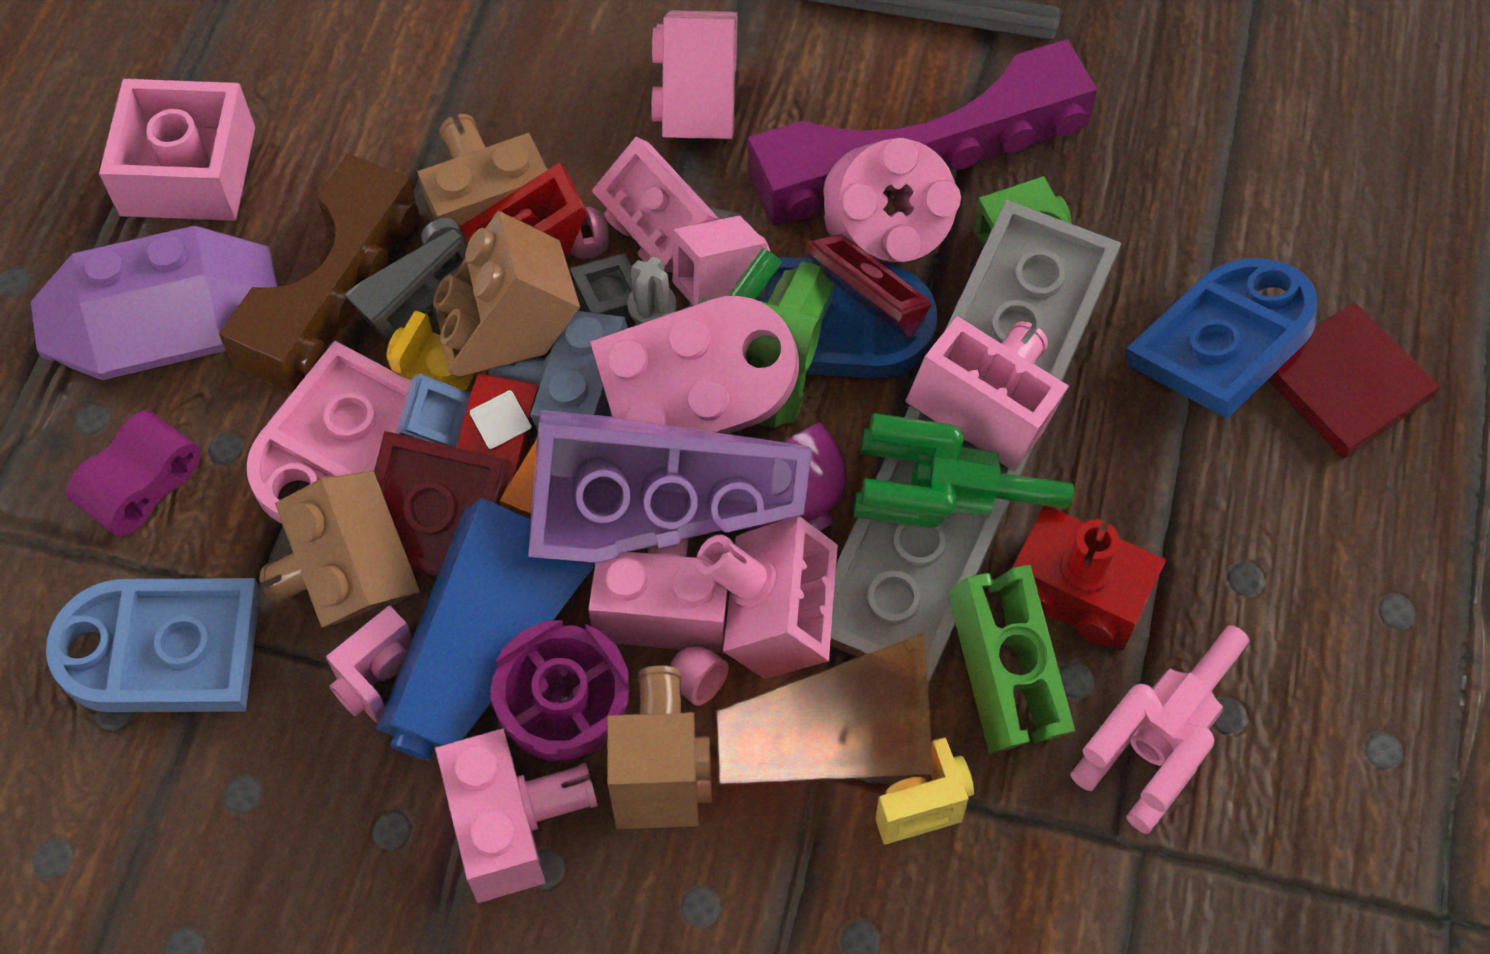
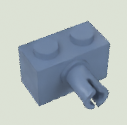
[488,311,628,432]

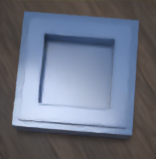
[396,374,471,448]

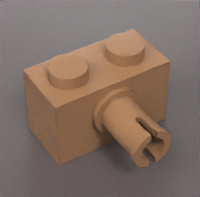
[417,114,547,245]
[259,470,420,628]
[608,666,712,829]

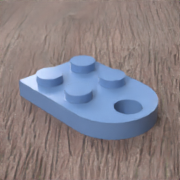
[46,578,261,712]

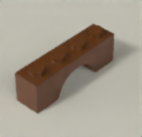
[219,153,419,392]

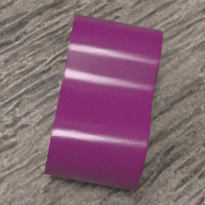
[66,411,201,537]

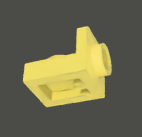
[875,737,974,845]

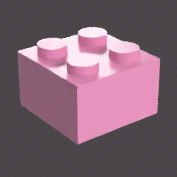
[99,79,255,221]

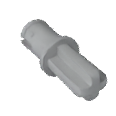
[627,257,676,326]

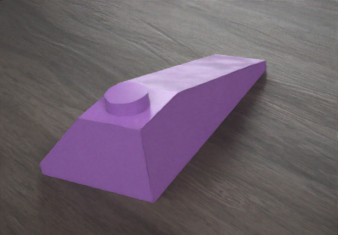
[528,410,812,563]

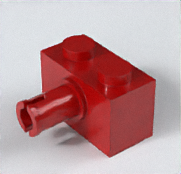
[1012,506,1166,650]

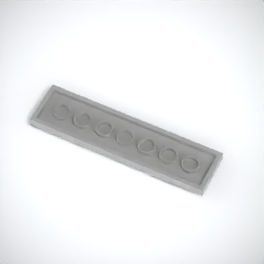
[830,200,1121,687]

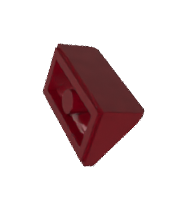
[804,234,932,339]

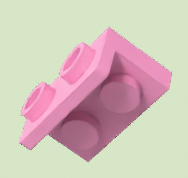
[592,137,719,273]

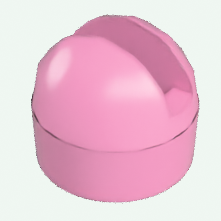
[570,206,610,259]
[671,646,729,706]

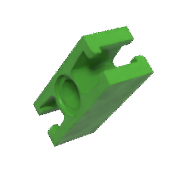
[947,565,1075,754]

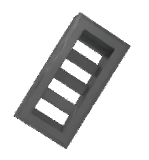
[344,229,467,343]

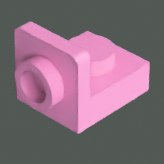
[326,605,412,724]

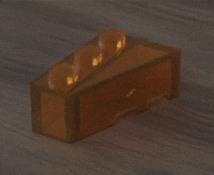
[717,632,933,783]

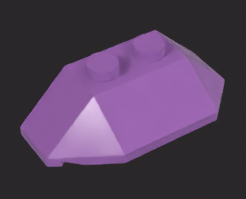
[31,226,278,380]

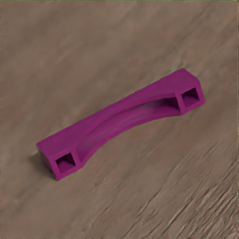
[748,39,1098,226]

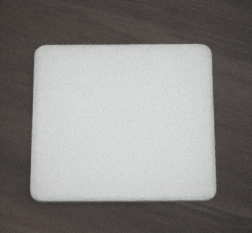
[470,390,531,449]

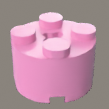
[823,138,961,263]

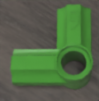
[746,261,835,428]

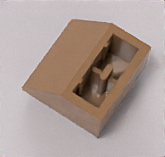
[433,211,580,377]

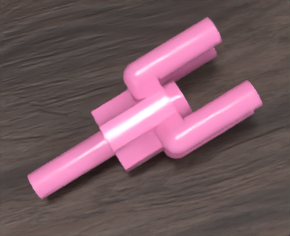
[1070,625,1249,834]

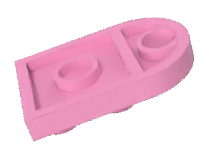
[590,296,799,434]
[247,341,411,523]

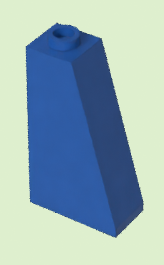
[376,498,595,760]

